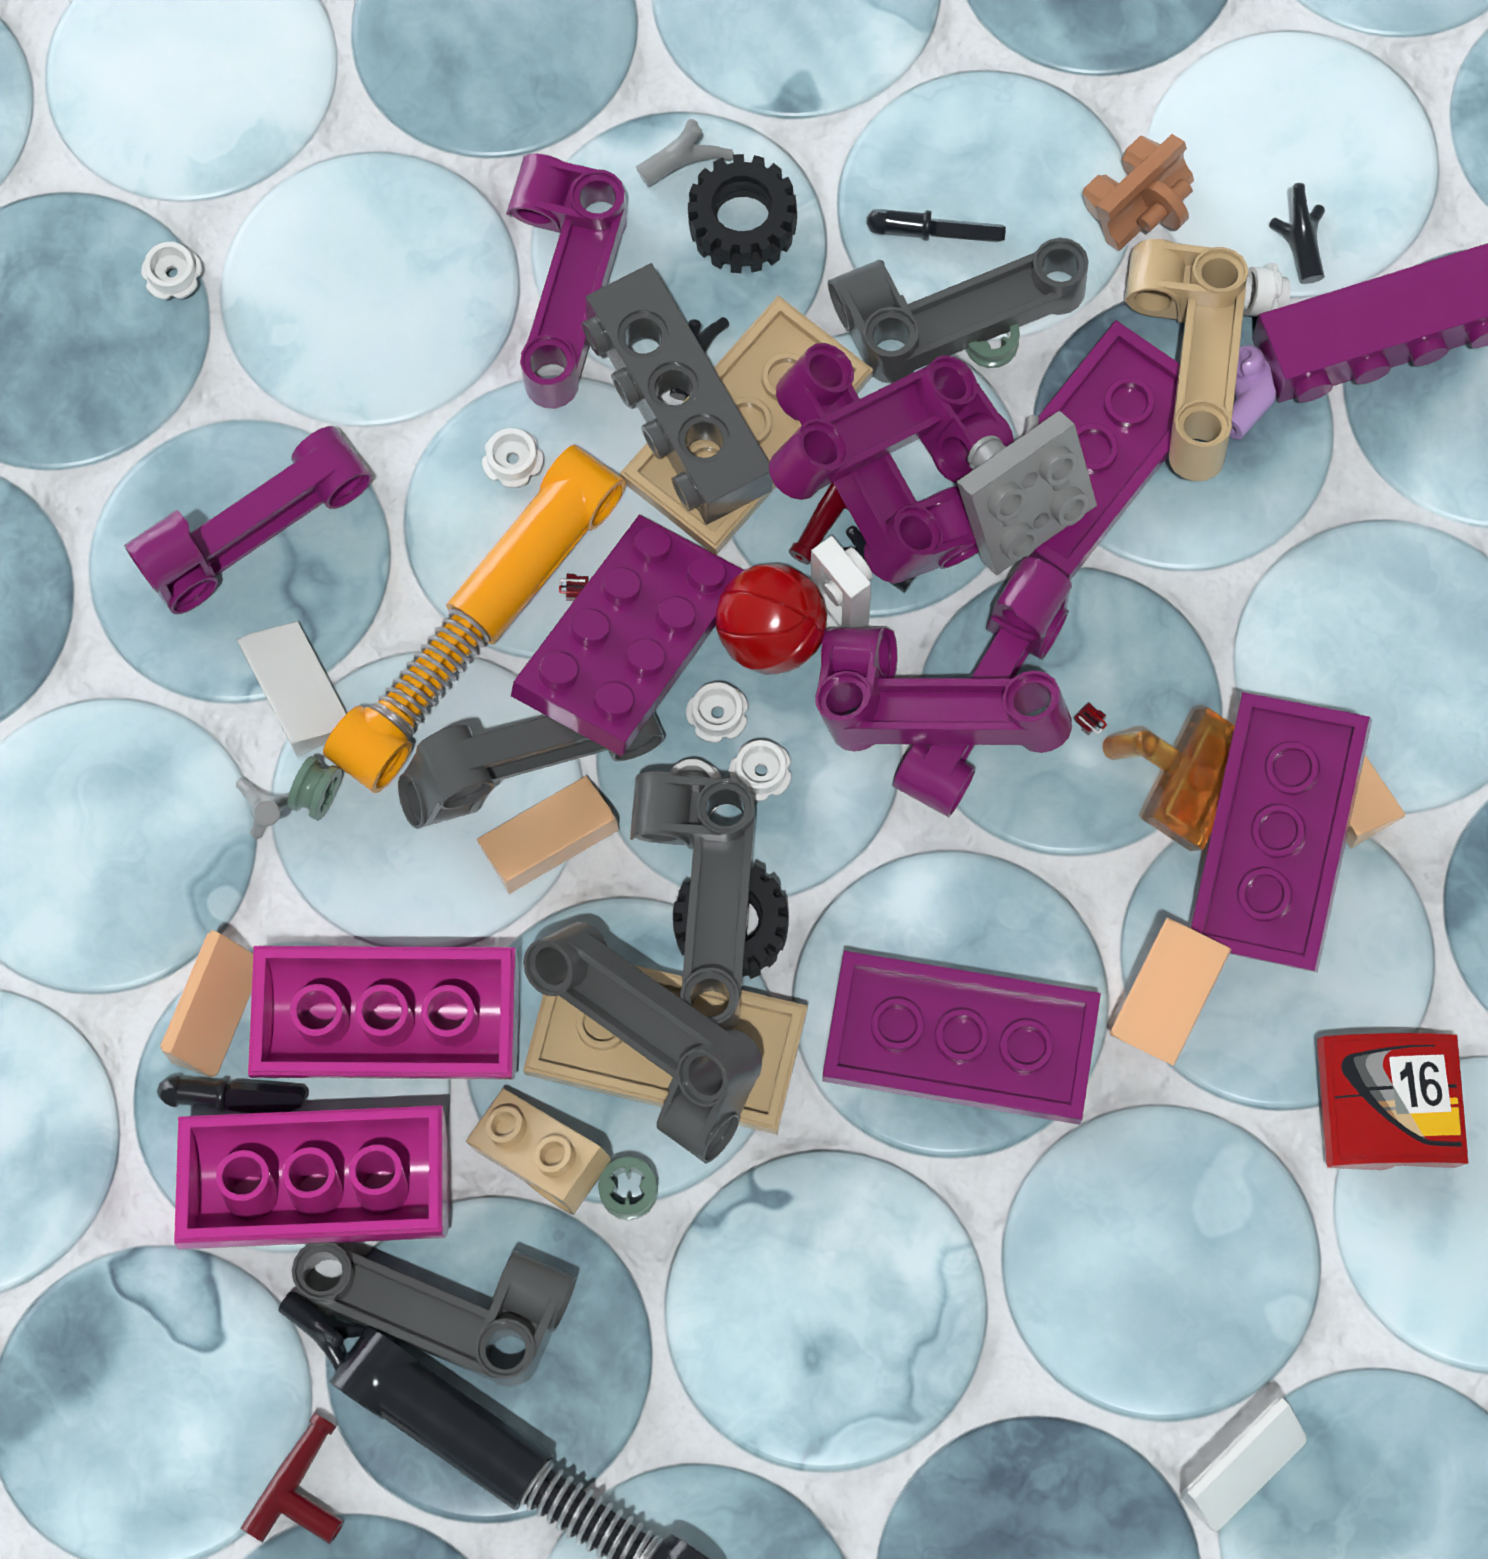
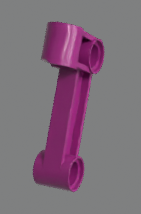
[506,153,627,409]
[776,343,979,583]
[769,355,1014,500]
[124,426,372,614]
[892,557,1072,818]
[815,628,1072,753]

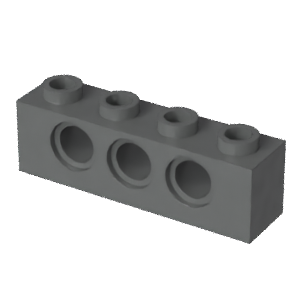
[581,263,773,525]

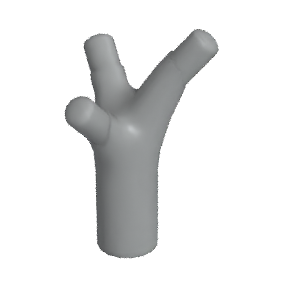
[636,119,734,187]
[236,778,289,839]

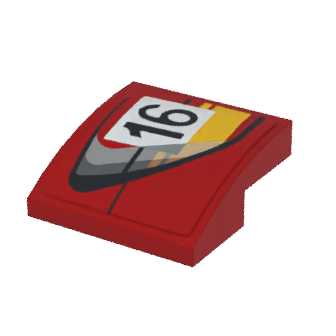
[1317,1033,1469,1170]

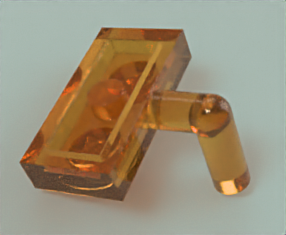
[1103,707,1235,851]

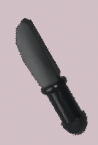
[866,209,1006,241]
[157,1076,307,1113]

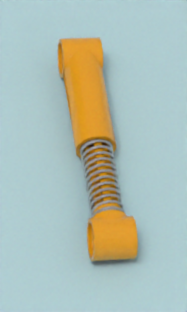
[323,444,626,794]

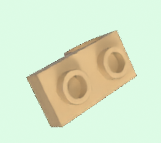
[465,1088,612,1215]

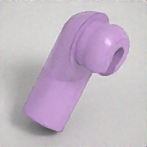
[1230,345,1276,440]

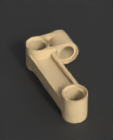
[1125,239,1248,481]

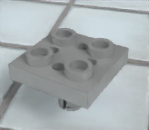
[957,410,1097,575]

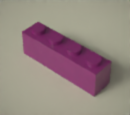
[1252,243,1488,403]

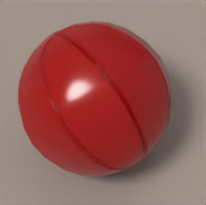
[716,563,827,675]

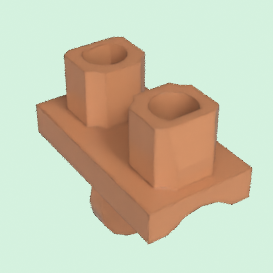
[1083,134,1194,251]

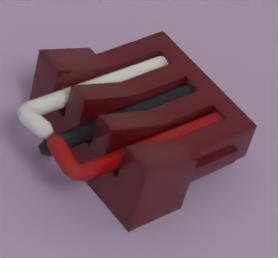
[559,573,589,601]
[1074,703,1107,736]

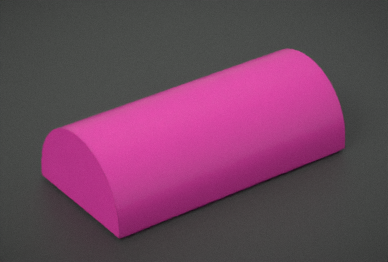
[248,946,519,1079]
[174,1105,450,1249]

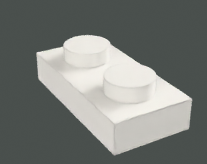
[811,536,873,628]

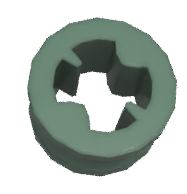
[965,323,1020,368]
[287,756,342,821]
[598,1156,658,1221]

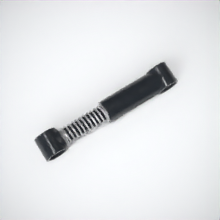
[329,1326,709,1559]

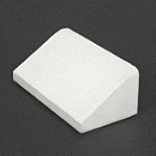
[237,621,346,758]
[1180,1398,1307,1531]

